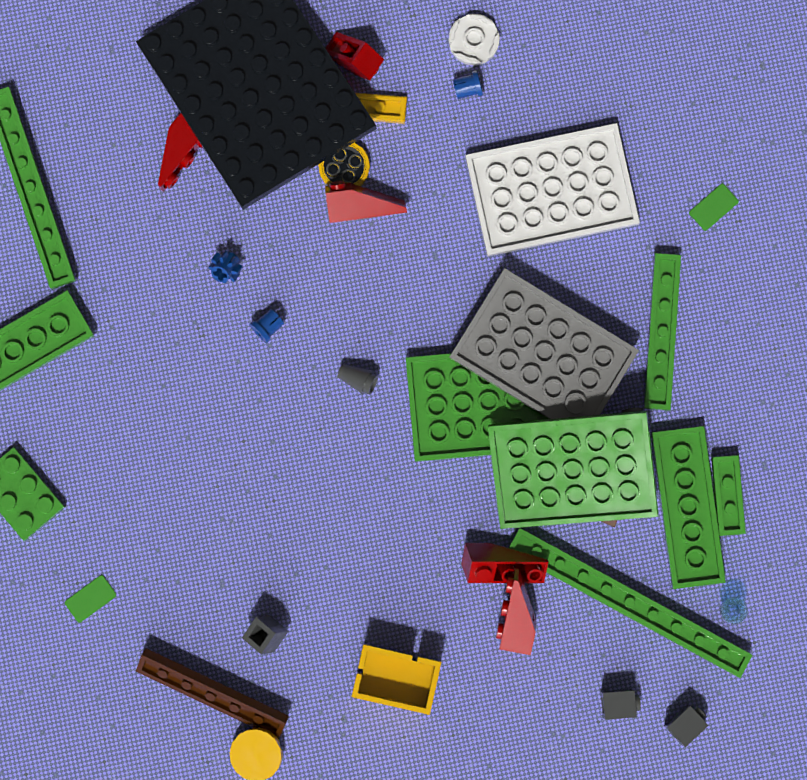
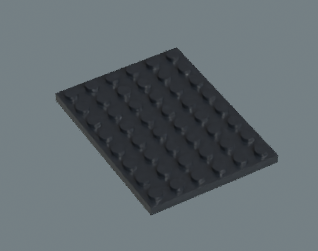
[136,0,377,210]

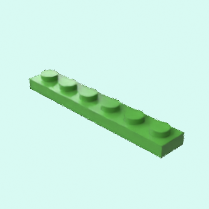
[643,253,681,411]

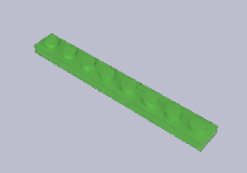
[0,87,76,289]

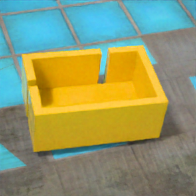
[352,644,442,715]

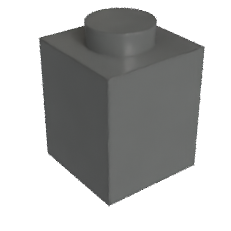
[242,615,289,654]
[600,689,641,720]
[664,705,709,747]

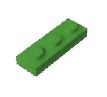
[711,455,746,536]

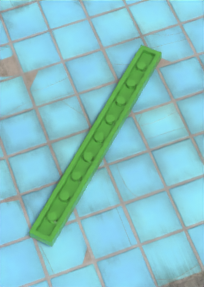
[509,528,753,678]

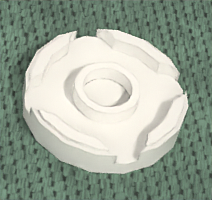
[448,13,500,66]

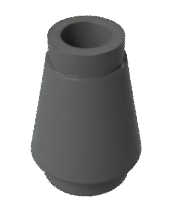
[337,364,378,395]

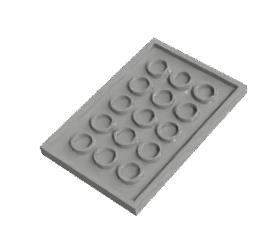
[449,268,639,419]

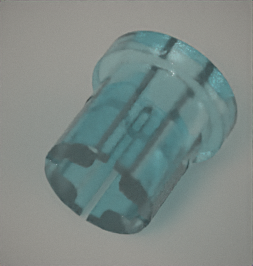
[720,597,748,624]

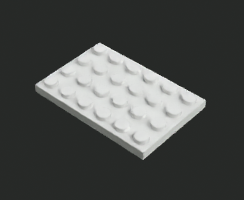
[465,123,640,257]

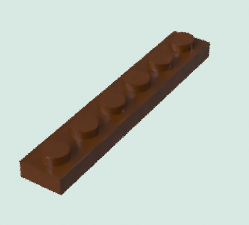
[136,648,289,739]

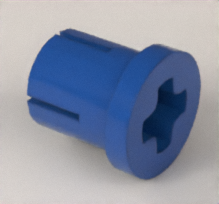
[453,70,483,99]
[249,309,284,344]

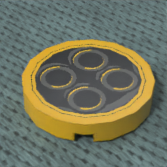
[318,142,370,186]

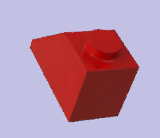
[325,32,385,80]

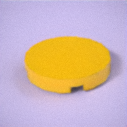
[229,727,283,780]

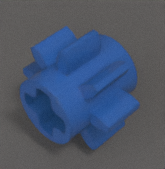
[208,250,243,284]

